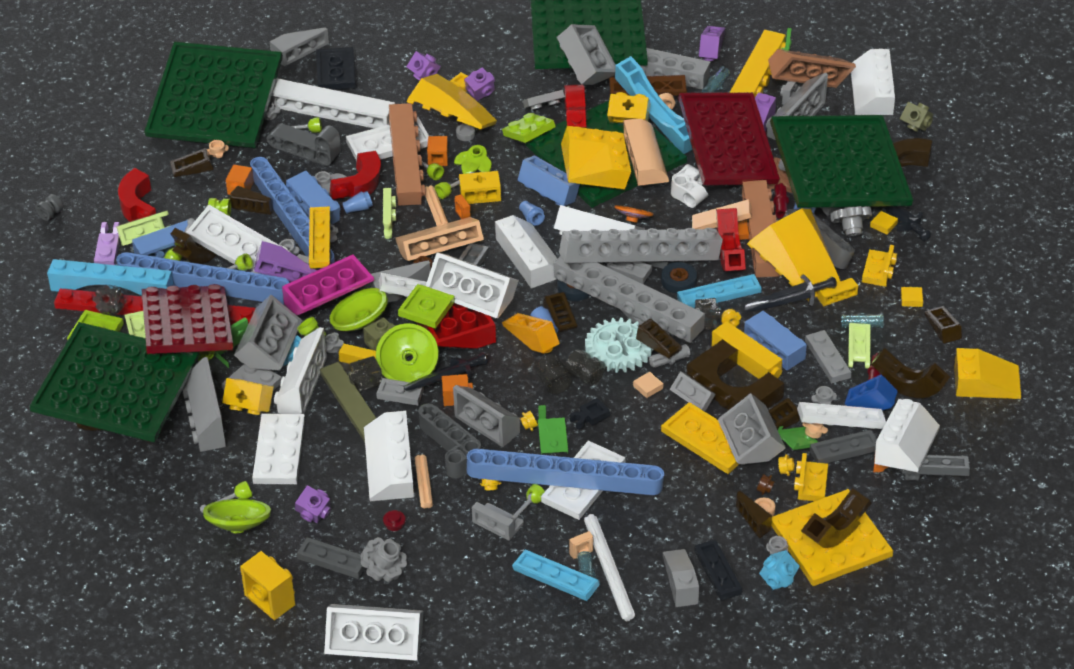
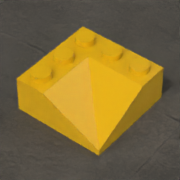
[561,126,631,189]

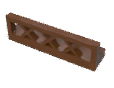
[609,75,687,96]

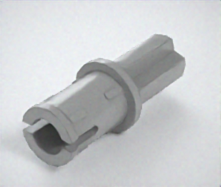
[649,344,690,367]

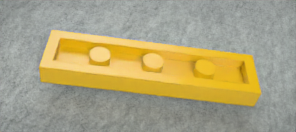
[309,206,330,268]

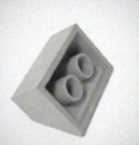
[557,24,616,85]
[453,385,520,447]
[718,393,786,464]

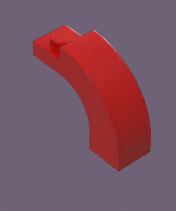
[564,85,586,128]
[329,150,381,199]
[118,168,156,222]
[716,208,746,271]

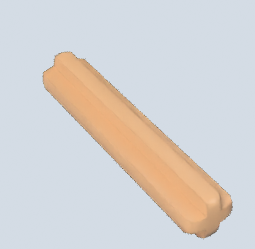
[425,185,448,226]
[415,454,433,509]

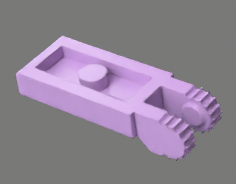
[94,222,120,265]

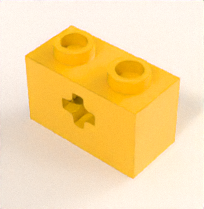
[607,92,651,123]
[459,171,501,204]
[222,378,274,415]

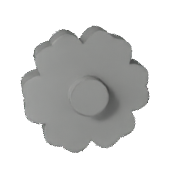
[830,206,872,236]
[360,537,407,582]

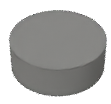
[456,124,475,141]

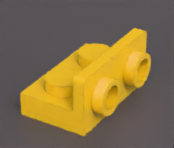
[862,245,897,287]
[794,453,828,501]

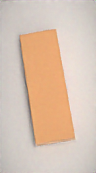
[692,199,752,229]

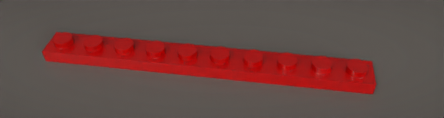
[54,288,256,326]

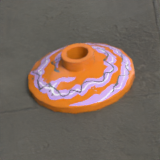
[614,205,653,222]

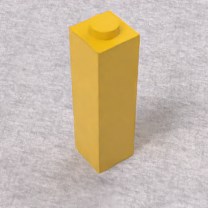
[712,321,782,379]

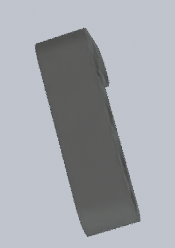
[267,123,341,166]
[783,209,855,269]
[418,403,481,478]

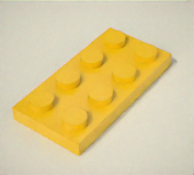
[661,402,739,474]

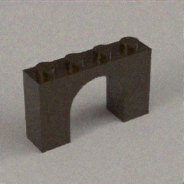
[687,339,784,410]

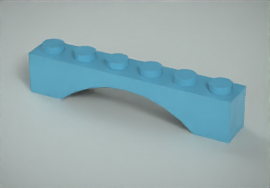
[615,56,693,154]
[47,259,174,296]

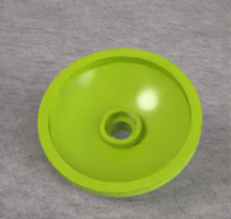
[330,288,388,331]
[376,323,439,382]
[203,499,271,533]

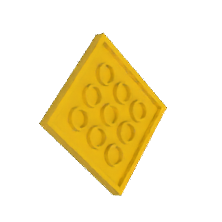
[771,489,893,586]

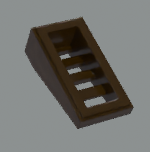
[170,148,214,177]
[230,186,273,215]
[543,292,578,332]
[925,306,962,344]
[636,319,682,359]
[768,398,801,430]
[736,491,772,538]

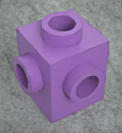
[406,51,441,80]
[464,67,495,101]
[295,485,331,524]

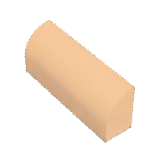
[624,119,669,186]
[396,217,484,261]

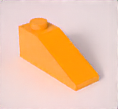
[502,313,560,354]

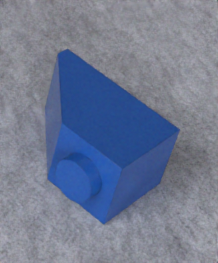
[845,375,897,411]

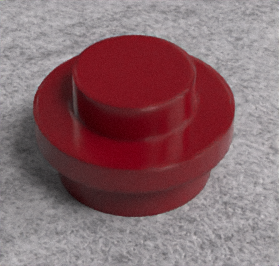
[383,510,406,531]

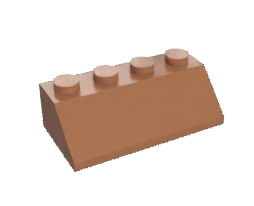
[768,49,856,88]

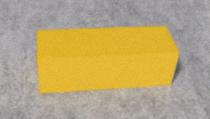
[817,278,858,306]
[339,343,378,370]

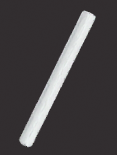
[584,514,635,621]

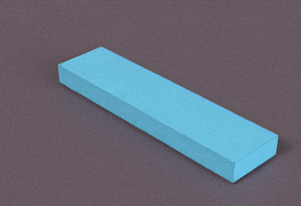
[677,274,761,308]
[512,549,600,601]

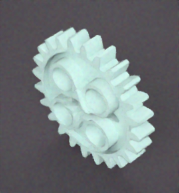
[585,318,653,373]

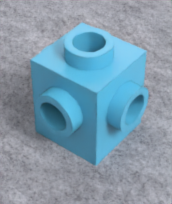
[759,550,800,590]

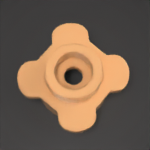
[207,140,229,158]
[802,422,828,438]

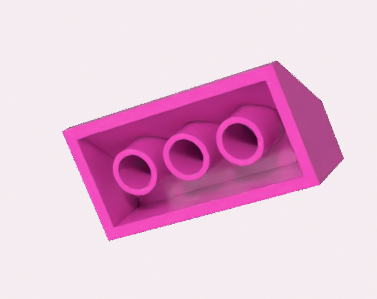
[282,255,374,315]

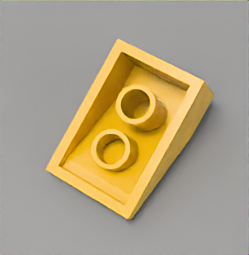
[954,348,1021,399]

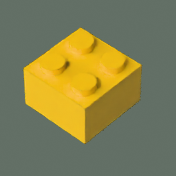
[240,551,295,621]

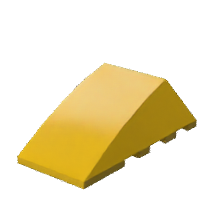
[407,74,497,129]
[747,208,841,301]

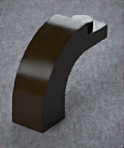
[893,138,932,167]
[170,228,217,264]
[871,348,950,398]
[801,488,872,548]

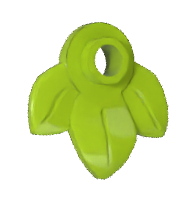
[454,145,492,174]

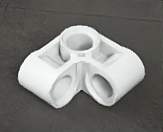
[671,164,708,208]

